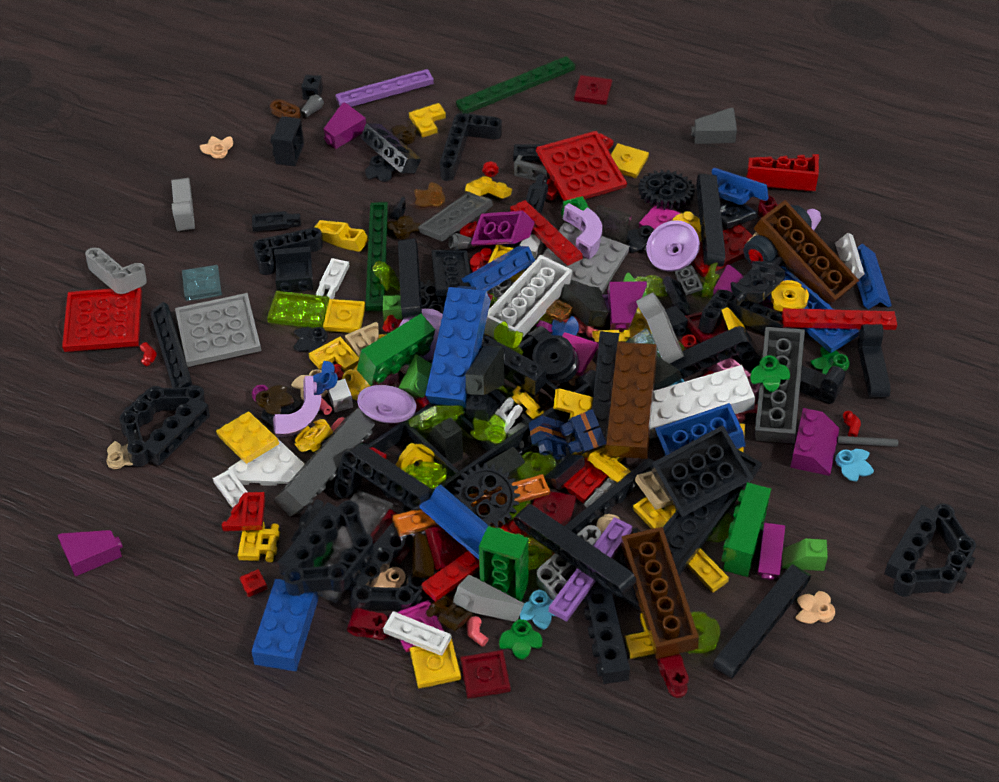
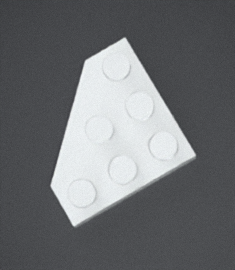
[228,439,304,486]

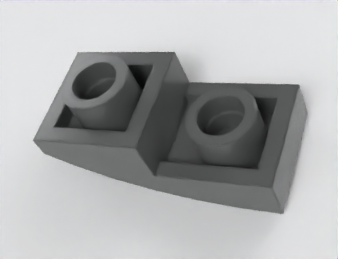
[675,265,703,295]

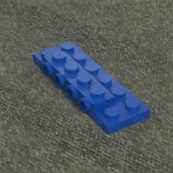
[767,266,859,353]

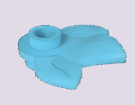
[835,449,874,481]
[520,590,555,629]

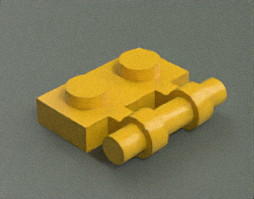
[238,522,280,562]

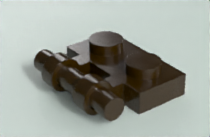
[426,592,477,631]

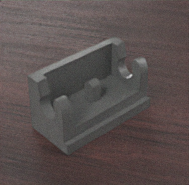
[514,155,550,181]

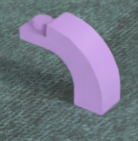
[563,203,602,260]
[273,376,321,437]

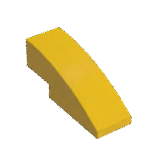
[314,220,369,252]

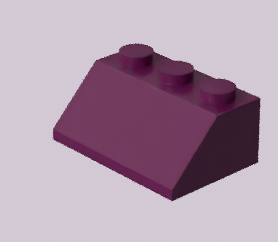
[471,211,535,246]
[790,408,839,476]

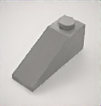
[453,575,524,622]

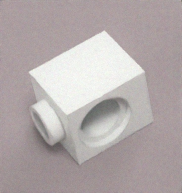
[520,234,543,260]
[328,379,353,412]

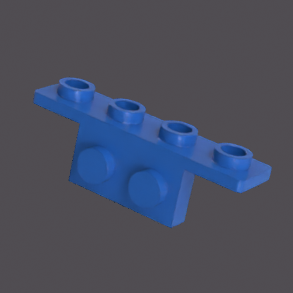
[712,168,769,205]

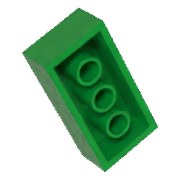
[357,314,436,386]
[721,482,771,577]
[479,526,528,602]

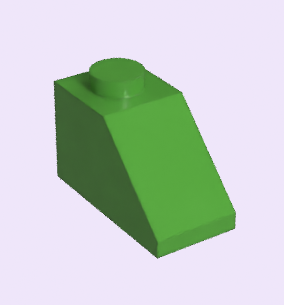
[383,295,403,321]
[399,354,432,397]
[782,539,828,571]

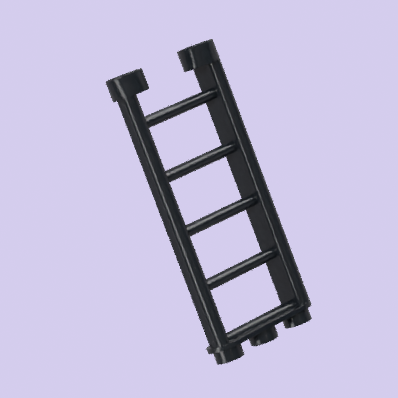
[363,326,596,512]

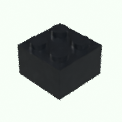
[270,116,305,167]

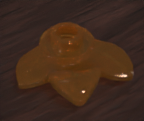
[415,182,445,207]

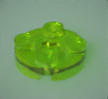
[517,451,556,485]
[406,462,446,488]
[688,612,720,653]

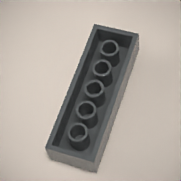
[755,327,805,444]
[273,408,375,517]

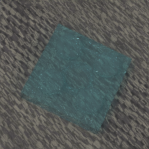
[182,265,222,301]

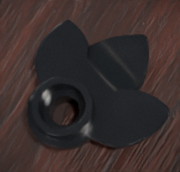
[365,155,397,182]
[624,225,654,254]
[293,327,328,353]

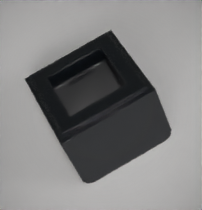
[389,196,406,221]

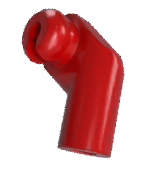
[140,342,157,366]
[843,410,861,437]

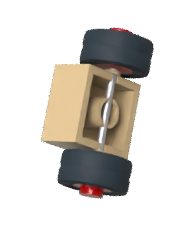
[743,205,812,265]

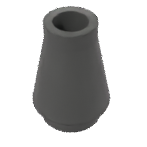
[300,94,324,118]
[449,233,476,250]

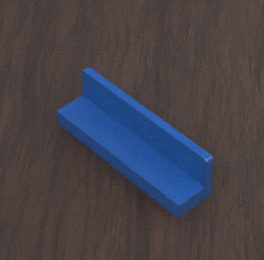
[857,244,892,309]
[462,246,535,291]
[419,485,488,559]

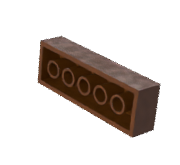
[753,200,859,306]
[606,342,657,459]
[622,527,699,659]

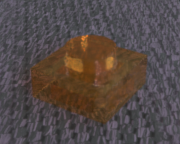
[546,300,572,323]

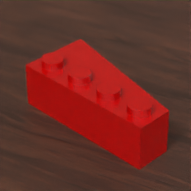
[747,154,819,191]

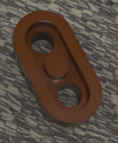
[270,100,300,118]

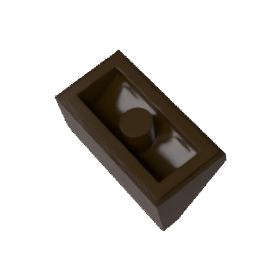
[412,533,434,578]

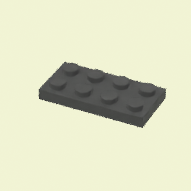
[418,192,493,241]

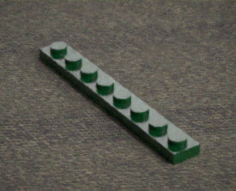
[456,56,575,113]
[365,202,388,311]

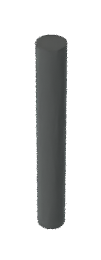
[837,436,898,447]

